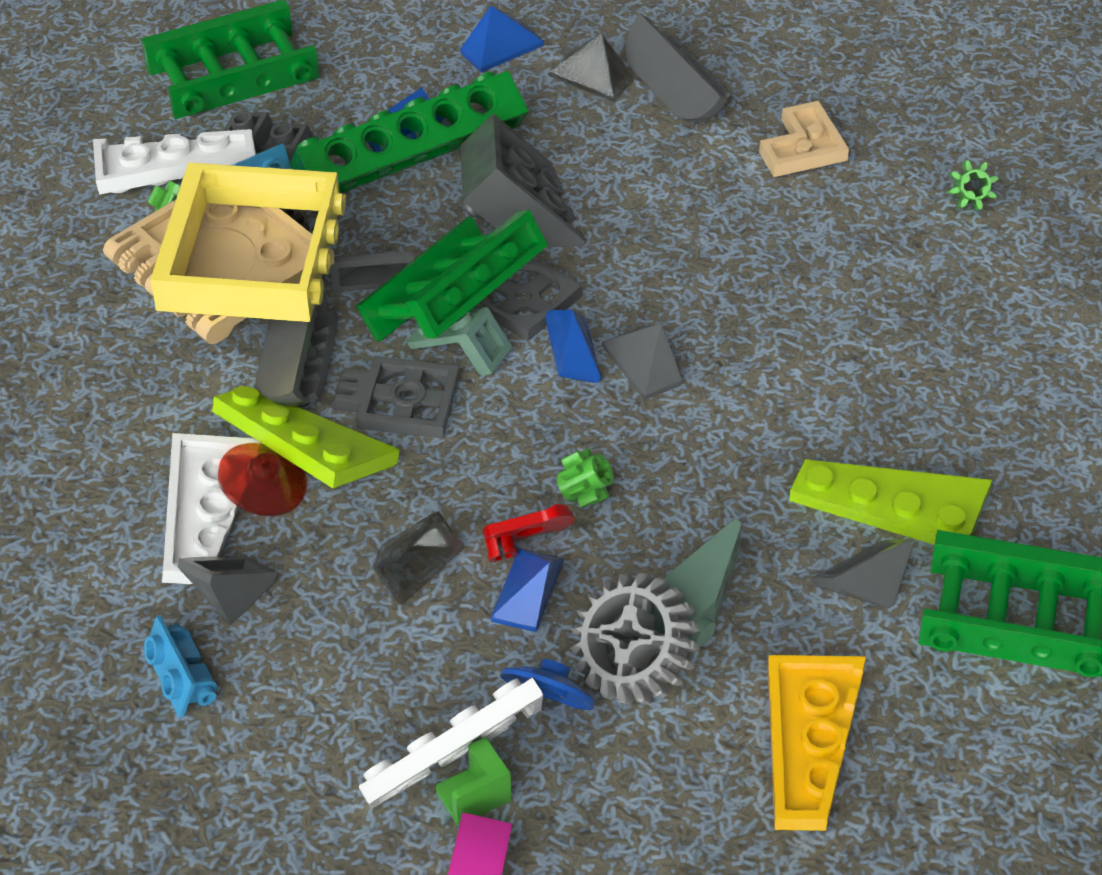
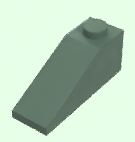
[652,518,742,647]

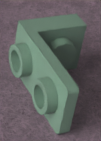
[406,307,512,375]

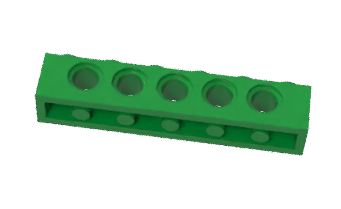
[290,71,529,193]

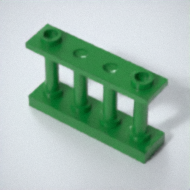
[141,0,319,120]
[356,209,548,341]
[918,530,1102,678]

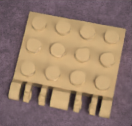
[103,200,335,344]

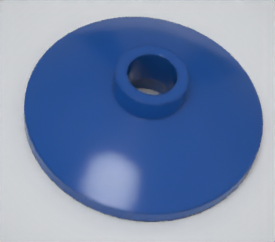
[500,659,595,710]

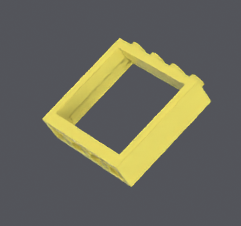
[150,162,346,322]

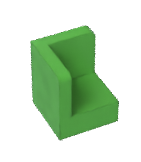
[436,737,511,826]

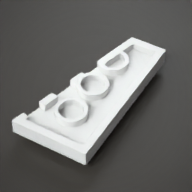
[93,129,256,194]
[162,433,262,584]
[359,678,543,809]

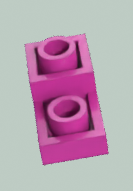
[448,812,513,875]

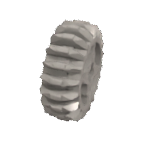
[570,573,701,705]

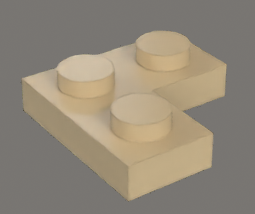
[759,101,849,177]

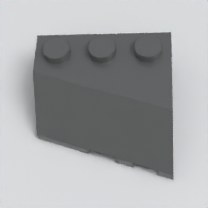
[460,114,587,248]

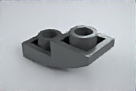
[223,111,312,161]

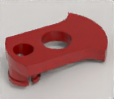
[482,504,575,562]

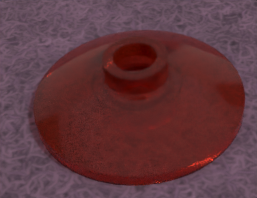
[217,443,307,516]

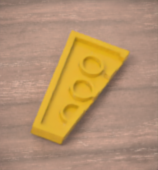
[767,655,866,831]

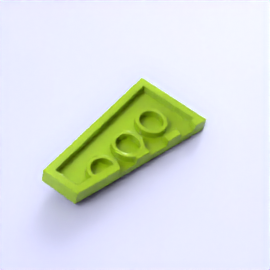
[212,386,400,488]
[789,459,992,545]

